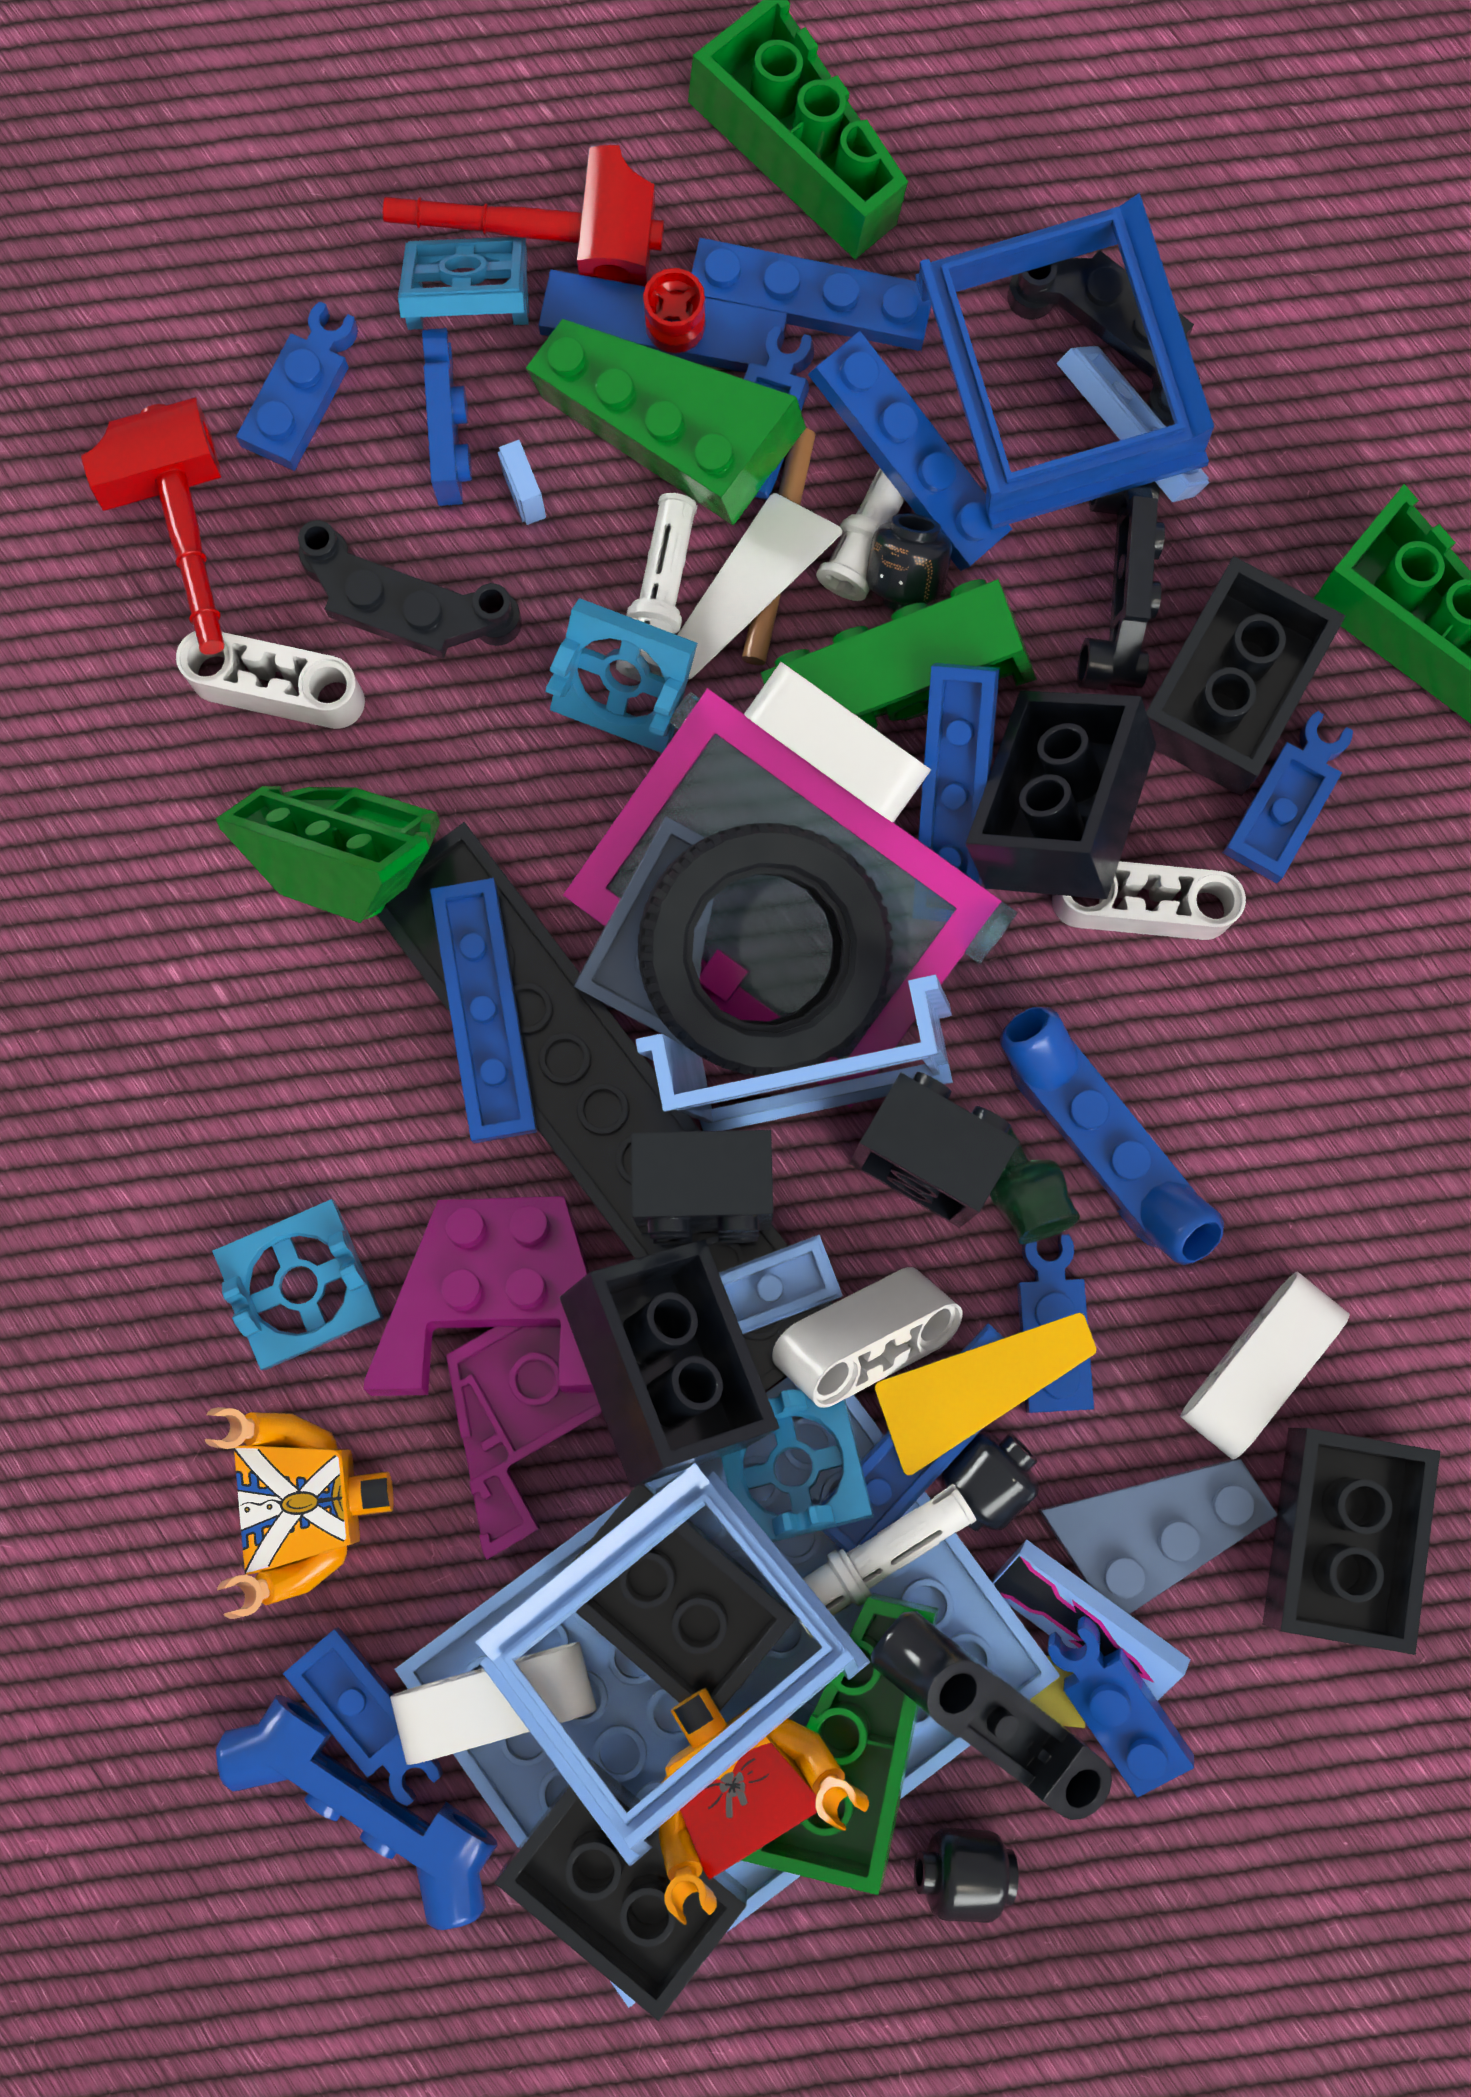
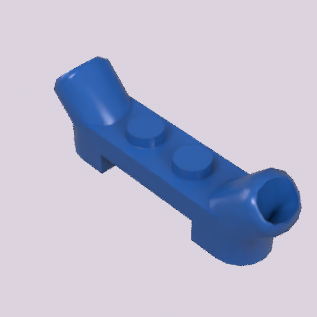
[1000,1007,1224,1265]
[216,1695,498,1930]

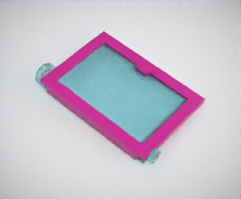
[563,688,1018,1108]

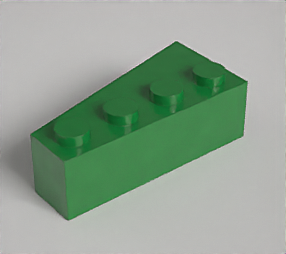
[688,0,908,260]
[526,319,806,526]
[1314,484,1471,724]
[760,579,1037,729]
[742,1593,939,1895]

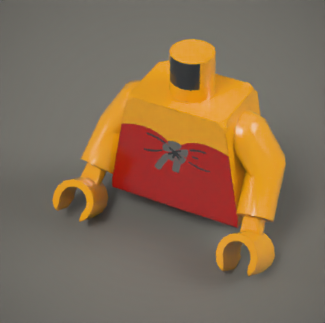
[659,1688,869,1925]

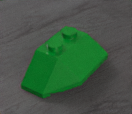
[215,786,440,923]

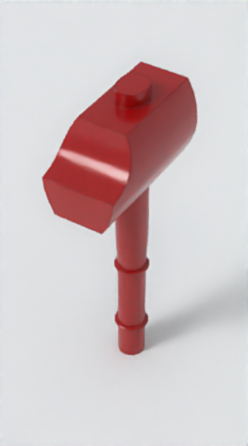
[383,145,664,287]
[81,397,225,655]

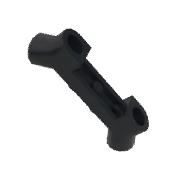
[871,1611,1112,1820]

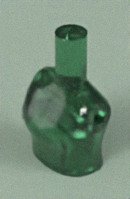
[990,1126,1080,1244]

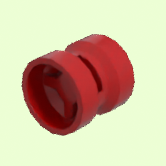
[643,268,706,353]

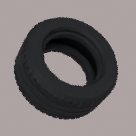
[638,823,894,1076]

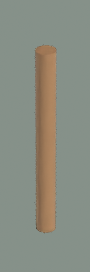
[742,428,816,665]

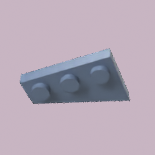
[573,816,714,1047]
[1039,1459,1277,1614]

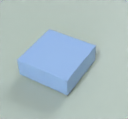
[498,440,546,525]

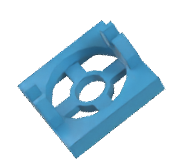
[398,237,529,330]
[545,598,698,753]
[212,1199,384,1370]
[721,1390,874,1542]

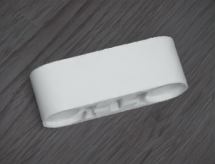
[176,631,365,729]
[744,662,931,823]
[1052,861,1246,940]
[772,1267,962,1408]
[1180,1272,1350,1460]
[390,1642,597,1765]

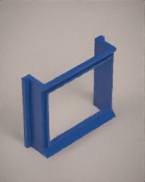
[915,193,1214,529]

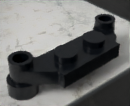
[1007,250,1200,427]
[1077,482,1165,690]
[298,520,522,659]

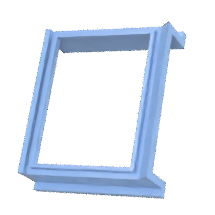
[635,975,953,1131]
[476,1463,870,1866]

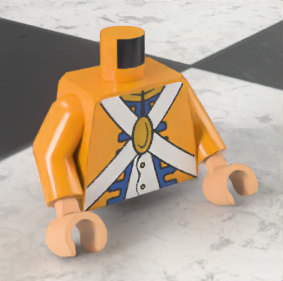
[205,1407,394,1619]

